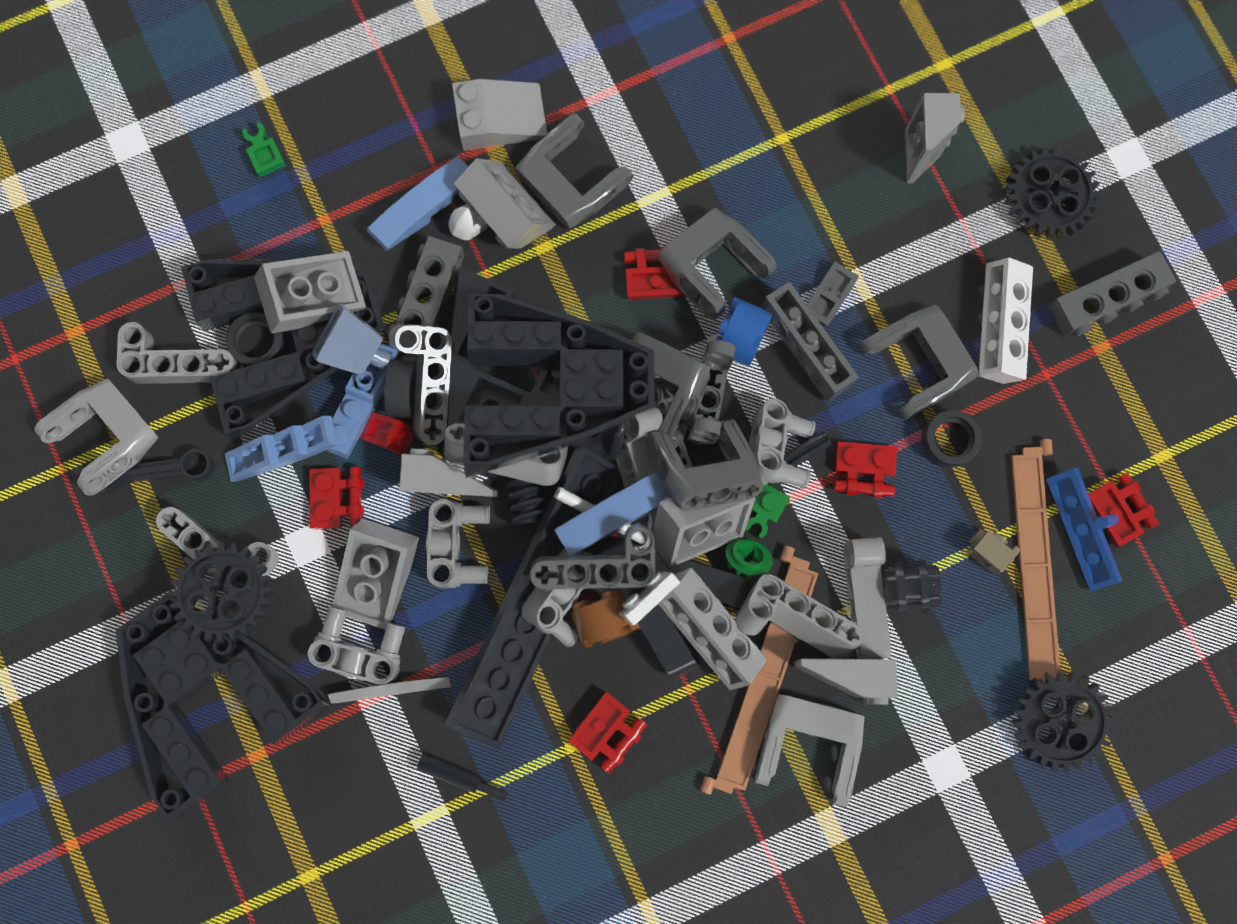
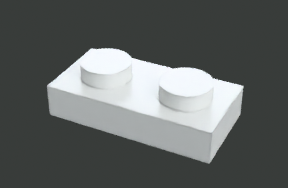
[619,571,680,625]

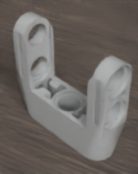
[35,378,158,495]
[755,694,865,807]

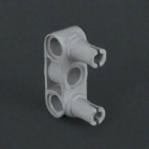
[748,398,816,489]
[426,499,490,589]
[522,549,613,647]
[308,606,405,684]

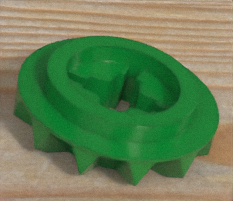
[724,539,773,579]

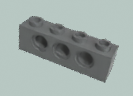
[387,236,465,359]
[1048,251,1177,337]
[760,281,859,402]

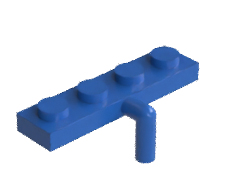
[1047,468,1123,592]

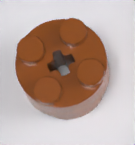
[571,589,641,649]

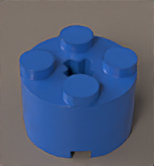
[716,297,773,367]

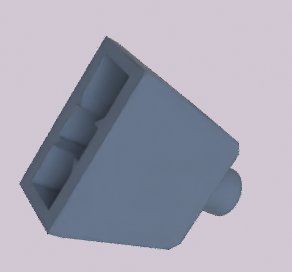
[312,303,391,375]

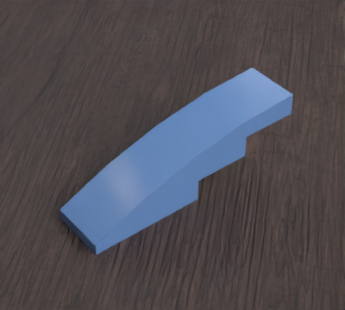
[367,156,468,251]
[225,416,338,482]
[555,472,672,556]

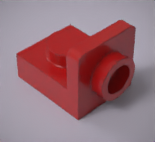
[360,412,414,456]

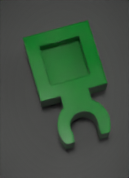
[242,122,286,178]
[745,485,790,540]

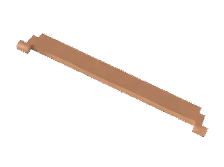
[1011,439,1067,682]
[700,545,819,795]

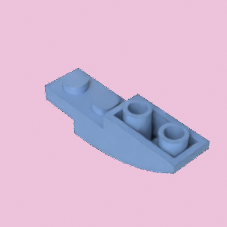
[326,344,399,459]

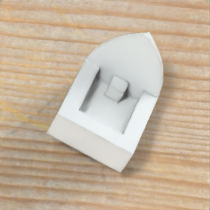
[448,204,489,240]

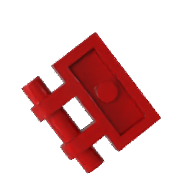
[624,246,686,300]
[834,441,897,499]
[310,467,365,530]
[1088,472,1159,548]
[568,692,647,774]

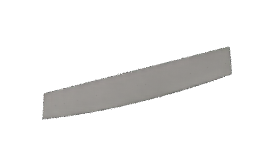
[328,677,451,704]

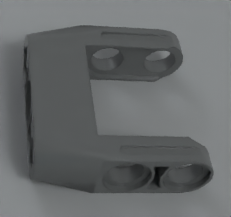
[515,114,634,229]
[657,208,776,320]
[859,305,979,420]
[632,332,711,448]
[687,340,736,446]
[646,419,763,511]

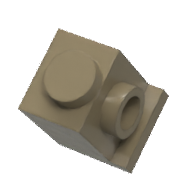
[967,528,1021,576]

